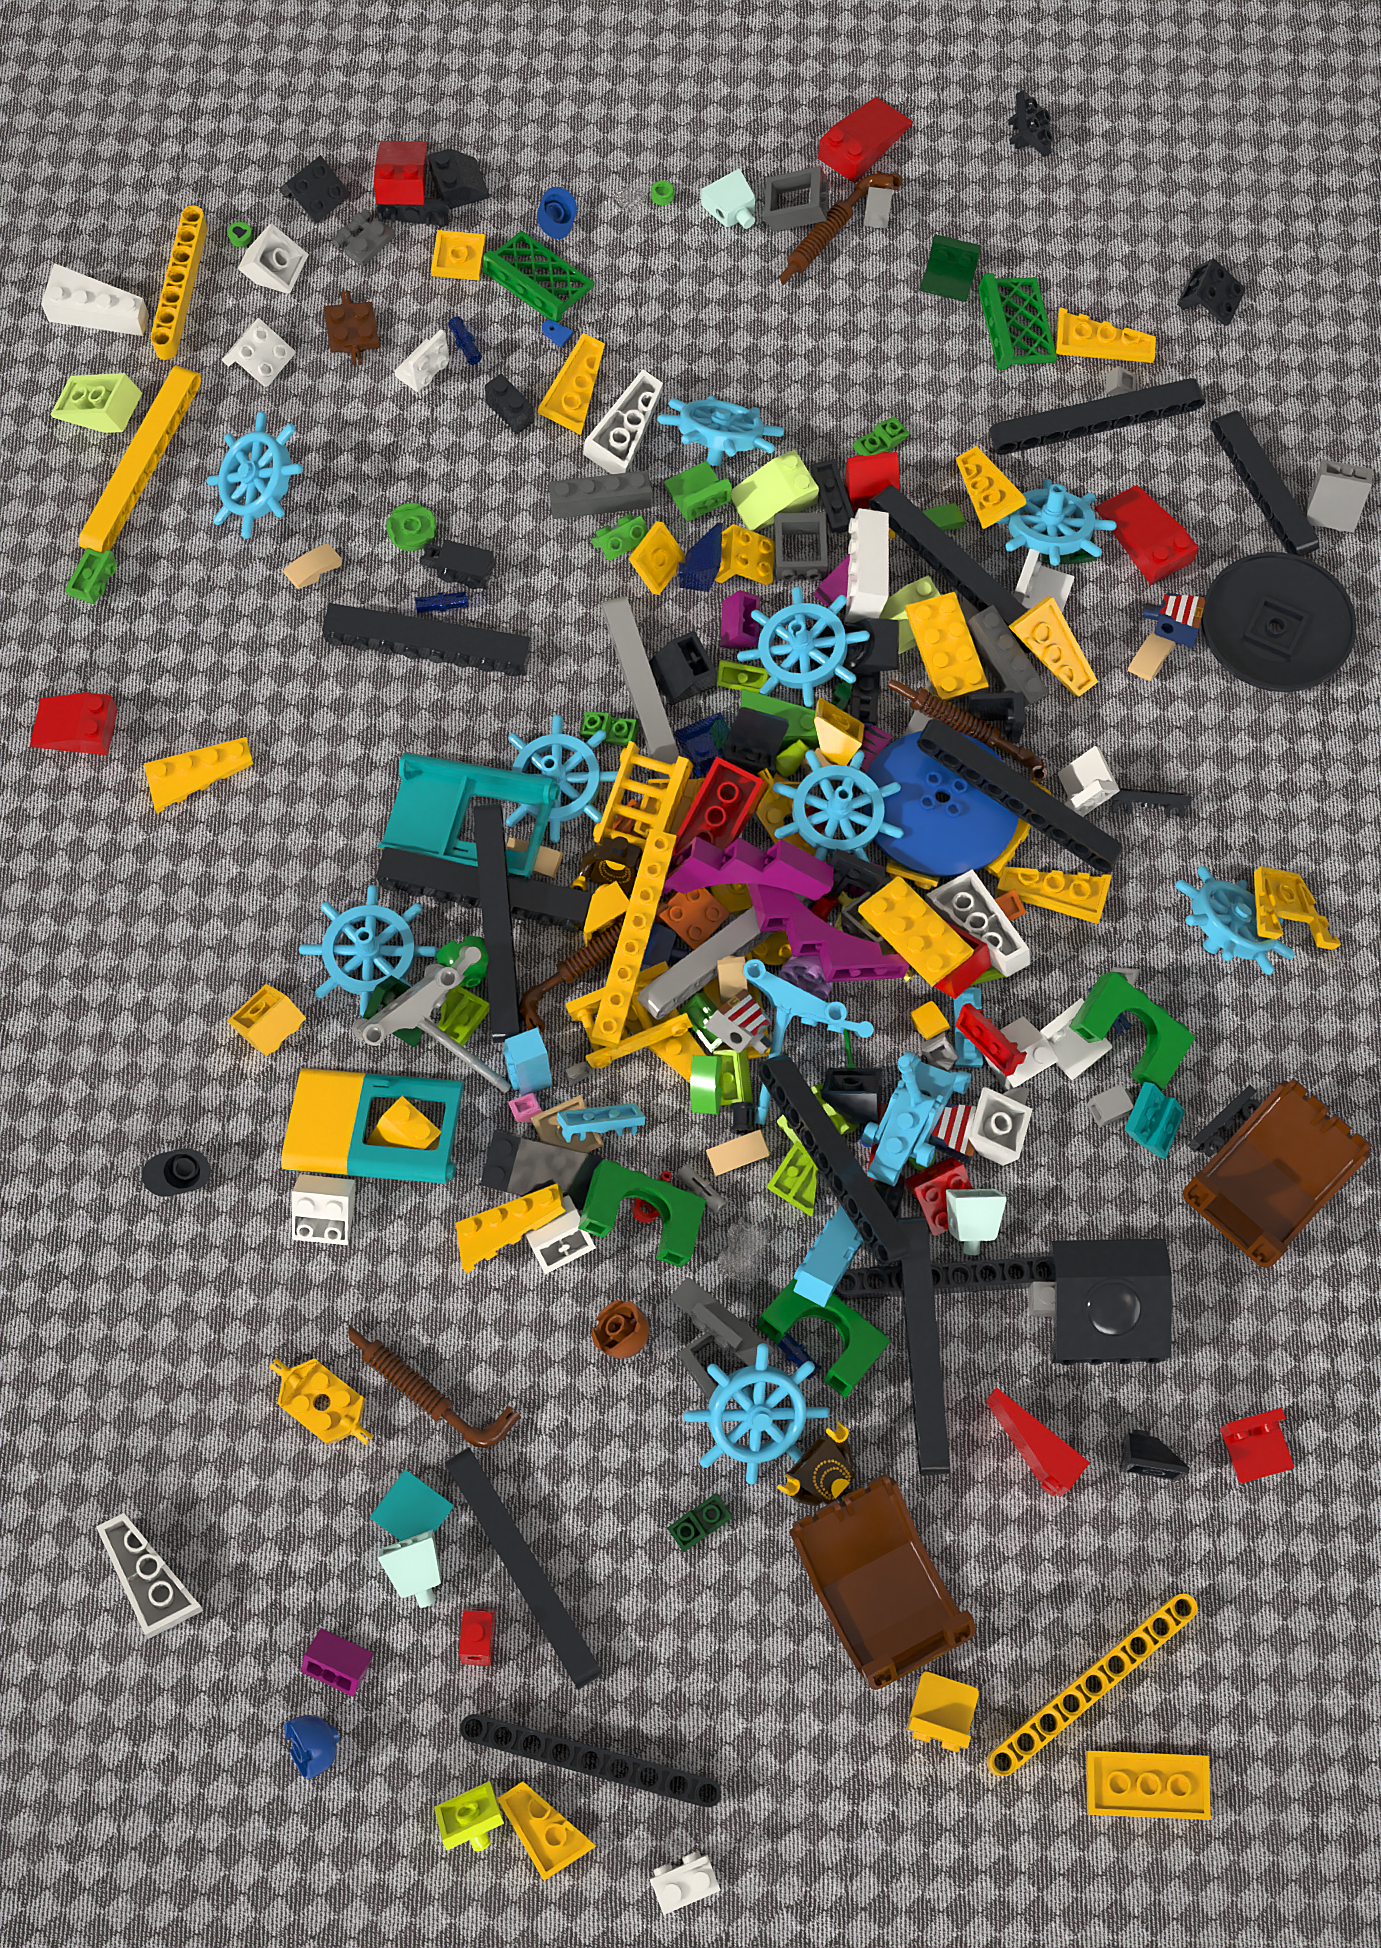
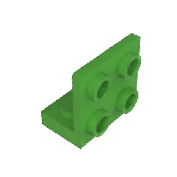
[664,461,732,522]

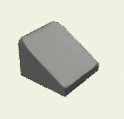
[1105,366,1137,396]
[921,1031,959,1062]

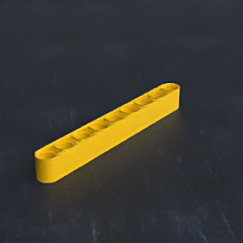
[79,365,201,554]
[986,1594,1198,1776]

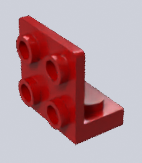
[904,1157,973,1236]
[1220,1408,1294,1484]

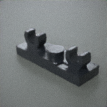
[377,198,450,228]
[810,459,855,534]
[851,671,880,726]
[1110,788,1192,819]
[1187,1085,1261,1158]

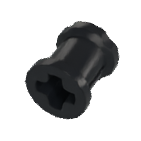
[730,1102,755,1135]

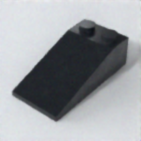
[480,1129,606,1210]

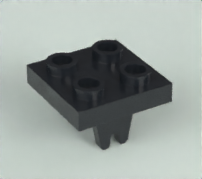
[1008,90,1053,157]

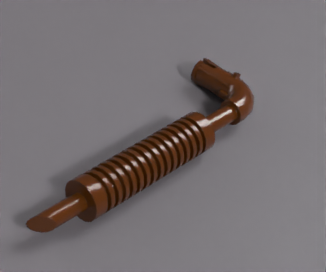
[779,171,902,286]
[888,680,1047,782]
[519,902,670,1033]
[348,1324,521,1448]

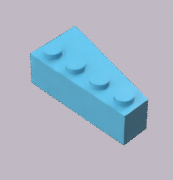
[503,1028,553,1096]
[793,1205,864,1307]

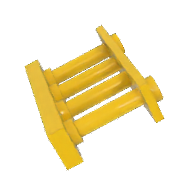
[593,741,694,853]
[565,961,693,1069]

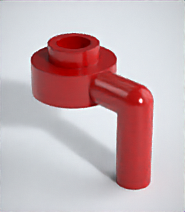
[631,1170,672,1223]

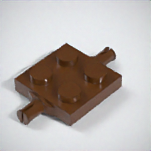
[323,290,379,366]

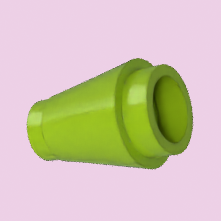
[776,739,811,778]

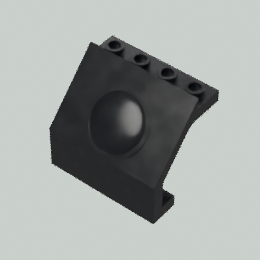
[1048,1239,1172,1366]

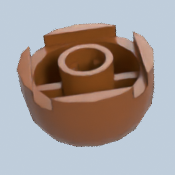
[591,1300,650,1359]

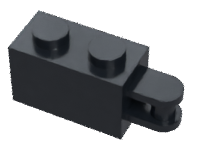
[419,539,495,590]

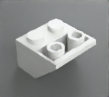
[292,1174,355,1245]
[525,1195,596,1274]

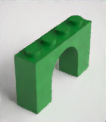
[1069,971,1196,1090]
[578,1159,706,1268]
[755,1278,891,1399]

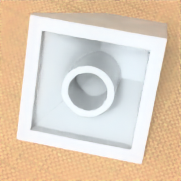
[238,223,309,294]

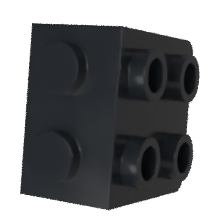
[723,707,789,778]

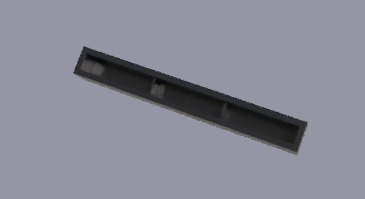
[322,603,532,676]
[376,847,592,932]

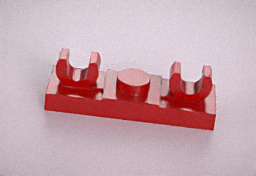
[955,1003,1027,1077]

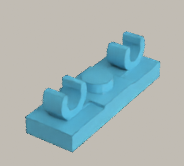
[953,987,983,1068]
[557,1103,645,1143]

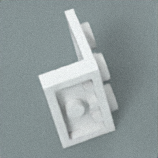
[221,317,295,387]
[394,329,450,392]
[1013,548,1074,613]
[1058,746,1120,817]
[1040,998,1112,1080]
[650,1851,721,1915]

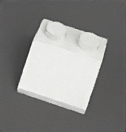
[982,1016,1059,1091]
[969,1087,1033,1166]

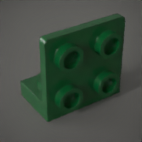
[920,234,982,302]
[362,975,434,1047]

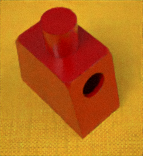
[459,1606,497,1667]

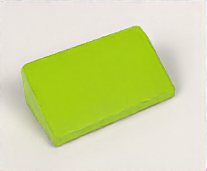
[717,659,770,693]
[713,1049,753,1106]

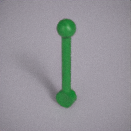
[843,1019,857,1068]

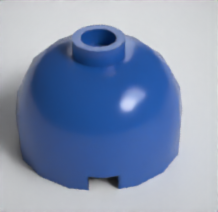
[284,1715,340,1780]

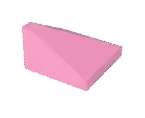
[508,1092,542,1123]

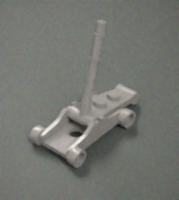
[352,945,511,1093]

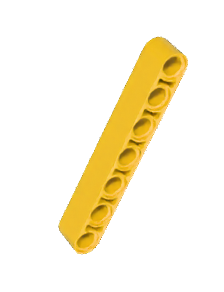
[151,205,208,360]

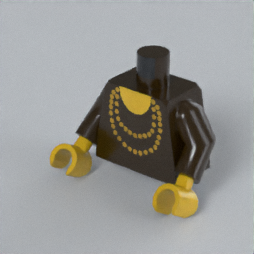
[570,836,643,893]
[777,1420,856,1506]

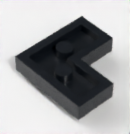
[827,848,885,898]

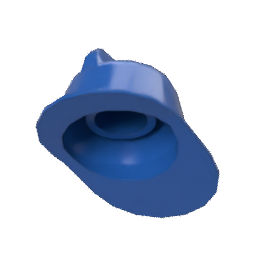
[537,187,577,239]

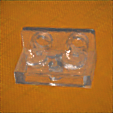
[717,1216,771,1285]

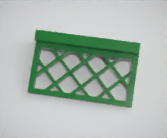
[483,230,595,323]
[978,273,1057,370]

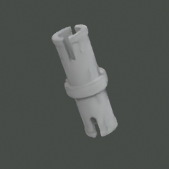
[676,1164,728,1215]

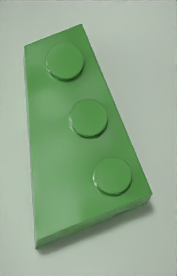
[741,689,820,749]

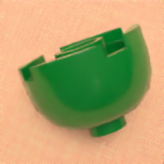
[436,936,488,987]

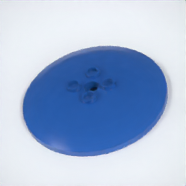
[861,731,1019,878]

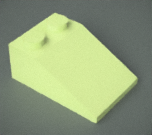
[50,373,142,433]
[731,449,819,532]
[879,575,941,654]

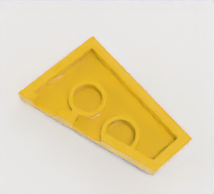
[497,1781,596,1881]

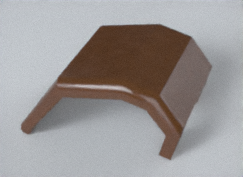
[1183,1078,1372,1268]
[790,1474,976,1690]

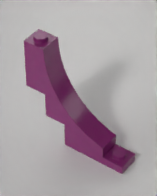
[661,836,834,901]
[748,883,910,983]

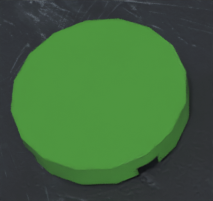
[386,503,437,551]

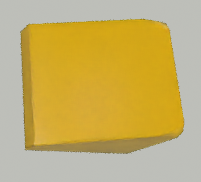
[910,1001,950,1040]

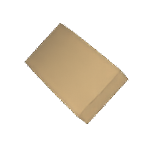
[283,543,342,589]
[1128,630,1176,681]
[506,837,563,879]
[717,956,748,1003]
[706,1129,771,1176]

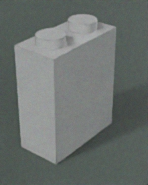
[1304,459,1373,533]

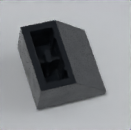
[648,630,717,706]

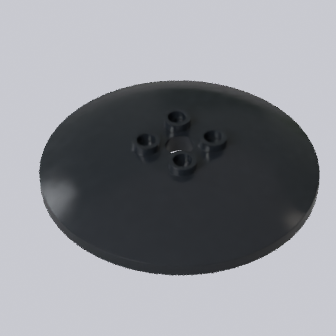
[1201,552,1357,692]

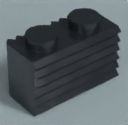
[484,374,535,434]

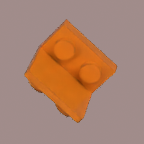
[654,887,730,951]

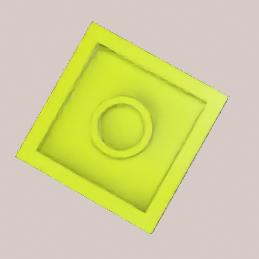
[434,1781,504,1851]

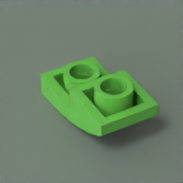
[852,416,910,456]
[922,503,966,530]
[579,711,639,747]
[690,1055,723,1115]

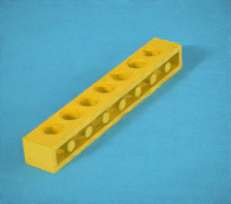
[591,829,677,1050]

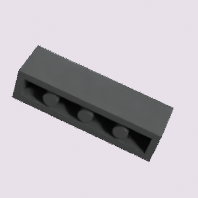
[548,470,652,519]
[966,605,1049,709]

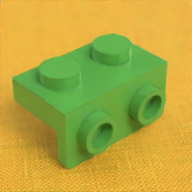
[590,514,649,561]
[65,548,117,605]

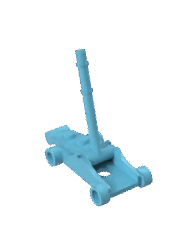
[743,959,874,1125]
[862,1050,972,1186]

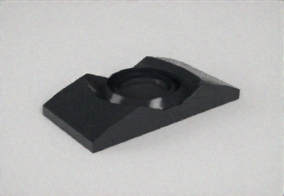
[797,618,899,676]

